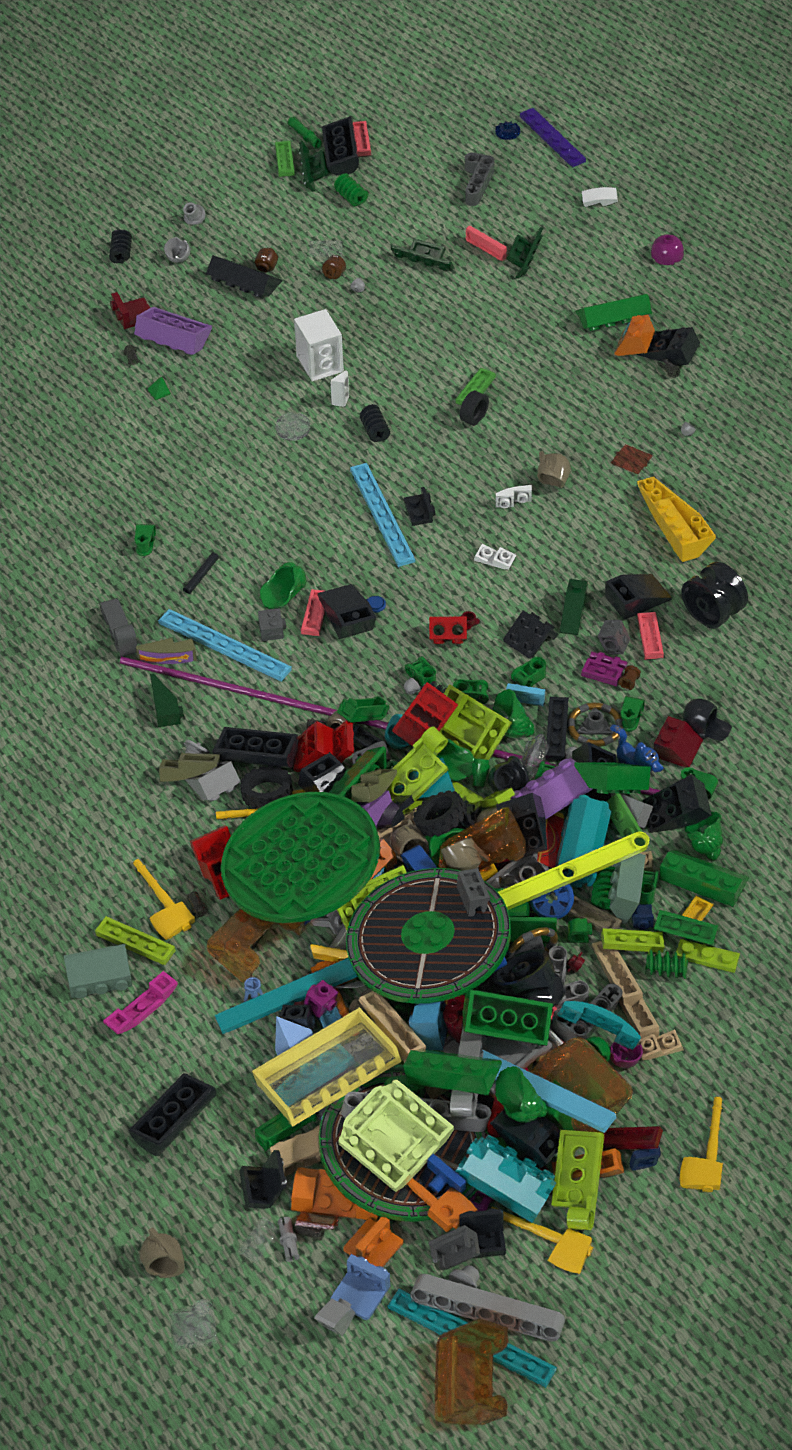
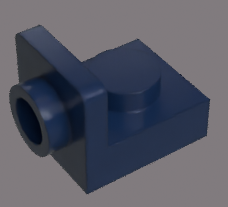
[632,904,654,930]
[629,1146,661,1171]

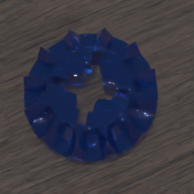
[495,121,521,140]

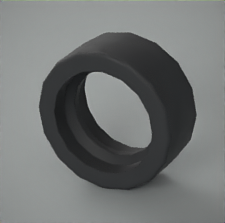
[459,391,489,426]

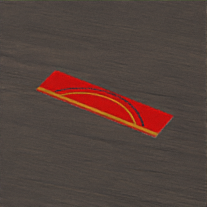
[537,814,564,868]

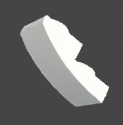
[582,187,618,207]
[496,485,532,508]
[474,544,516,569]

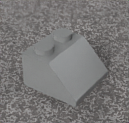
[185,761,241,802]

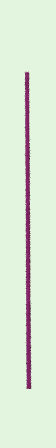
[120,657,661,796]

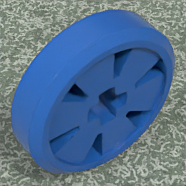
[530,884,574,920]

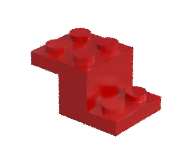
[392,682,458,747]
[294,720,354,772]
[190,825,231,900]

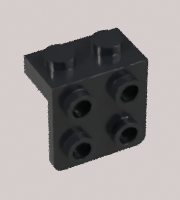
[503,610,559,658]
[239,1150,287,1209]
[459,1208,506,1258]

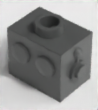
[258,608,286,641]
[598,620,631,655]

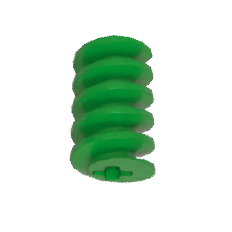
[334,174,368,207]
[591,866,615,910]
[645,949,688,979]

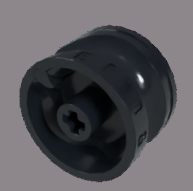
[681,562,748,629]
[492,949,566,1008]

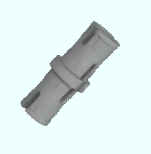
[277,1217,300,1262]

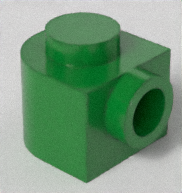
[567,918,592,943]

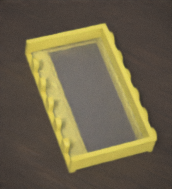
[252,1007,401,1127]

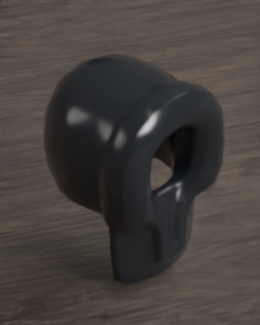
[683,698,732,741]
[488,756,530,792]

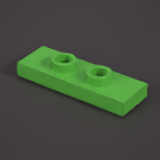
[275,141,295,177]
[456,368,496,405]
[606,793,645,846]

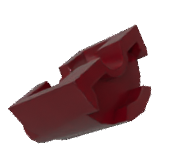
[443,995,465,1043]

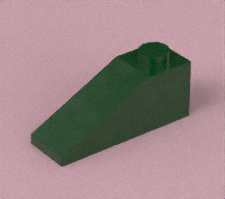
[560,579,588,635]
[150,673,184,727]

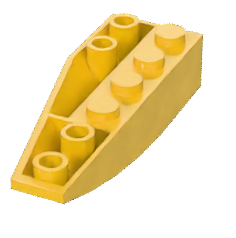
[637,476,716,562]

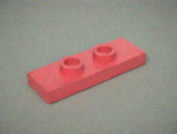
[353,121,371,156]
[466,225,507,261]
[301,589,325,636]
[637,612,664,660]

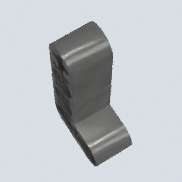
[465,152,494,206]
[99,598,137,657]
[550,984,622,1048]

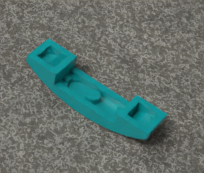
[557,1001,641,1050]

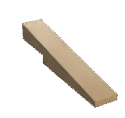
[592,941,659,1039]
[359,991,449,1099]

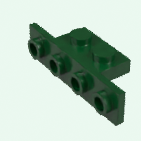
[299,141,328,192]
[506,227,543,279]
[390,238,455,271]

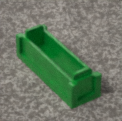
[337,696,390,722]
[654,910,720,947]
[254,1096,317,1151]

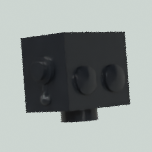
[279,1005,316,1032]

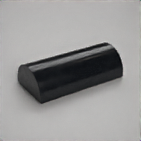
[322,116,359,175]
[213,727,298,768]
[128,1073,216,1156]

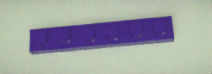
[520,108,586,168]

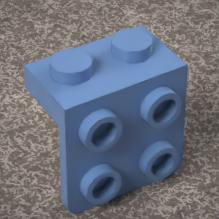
[331,1254,390,1320]

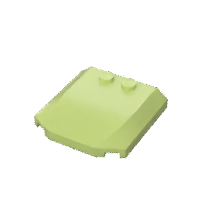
[338,1079,454,1192]

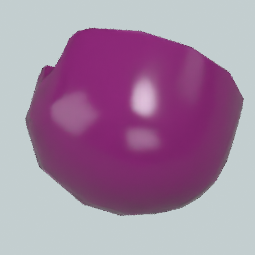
[610,1041,643,1069]

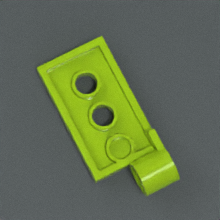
[386,726,449,813]
[551,1130,604,1230]

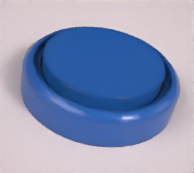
[366,596,386,613]

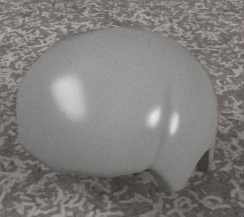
[164,237,191,263]

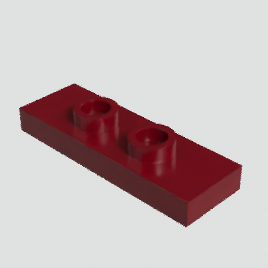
[602,1126,663,1150]

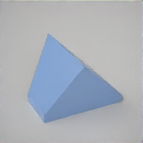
[275,1016,314,1056]

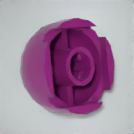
[651,234,684,265]

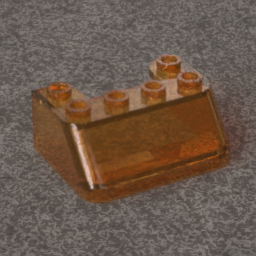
[439,807,526,873]
[207,909,305,983]
[531,1037,632,1133]
[434,1318,508,1425]

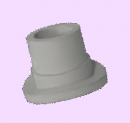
[183,202,206,225]
[184,740,210,754]
[449,1265,480,1288]

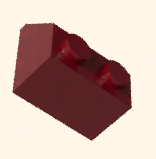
[653,716,703,767]

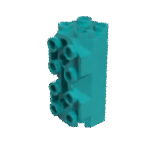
[555,795,611,888]
[455,1135,556,1223]

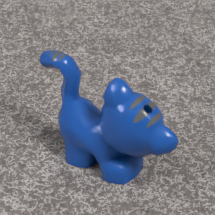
[610,724,664,773]

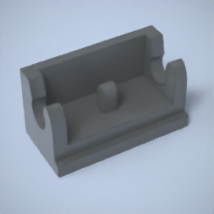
[457,868,490,917]
[428,1225,480,1270]

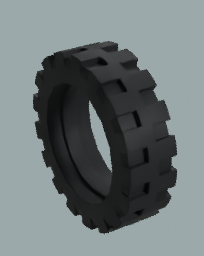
[240,766,293,809]
[413,791,467,837]

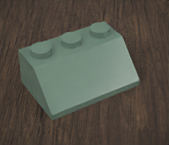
[608,853,646,924]
[64,944,132,998]

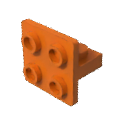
[343,1217,403,1267]

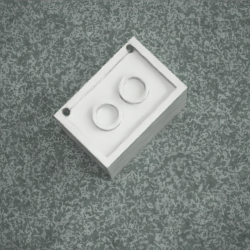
[294,309,344,381]

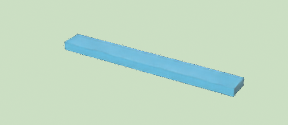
[350,463,415,567]
[158,609,292,682]
[482,1049,616,1133]

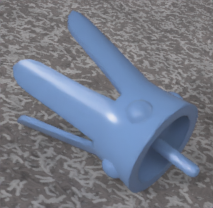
[244,977,263,1002]

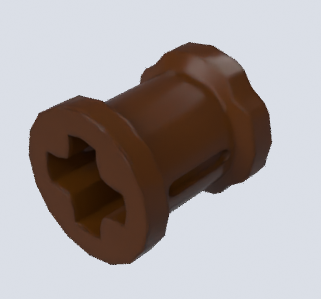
[618,665,641,690]

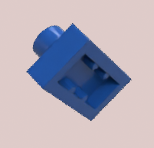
[427,1153,466,1194]

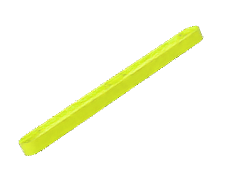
[498,831,650,910]

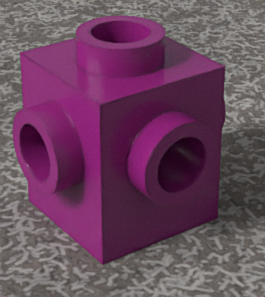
[304,980,338,1018]

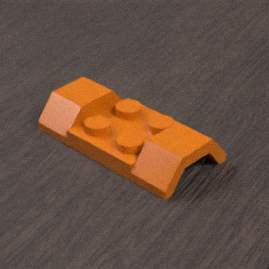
[291,1167,378,1221]

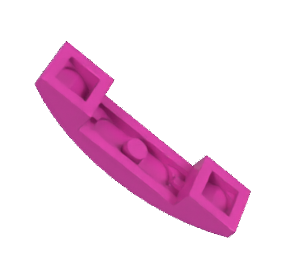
[103,971,178,1034]

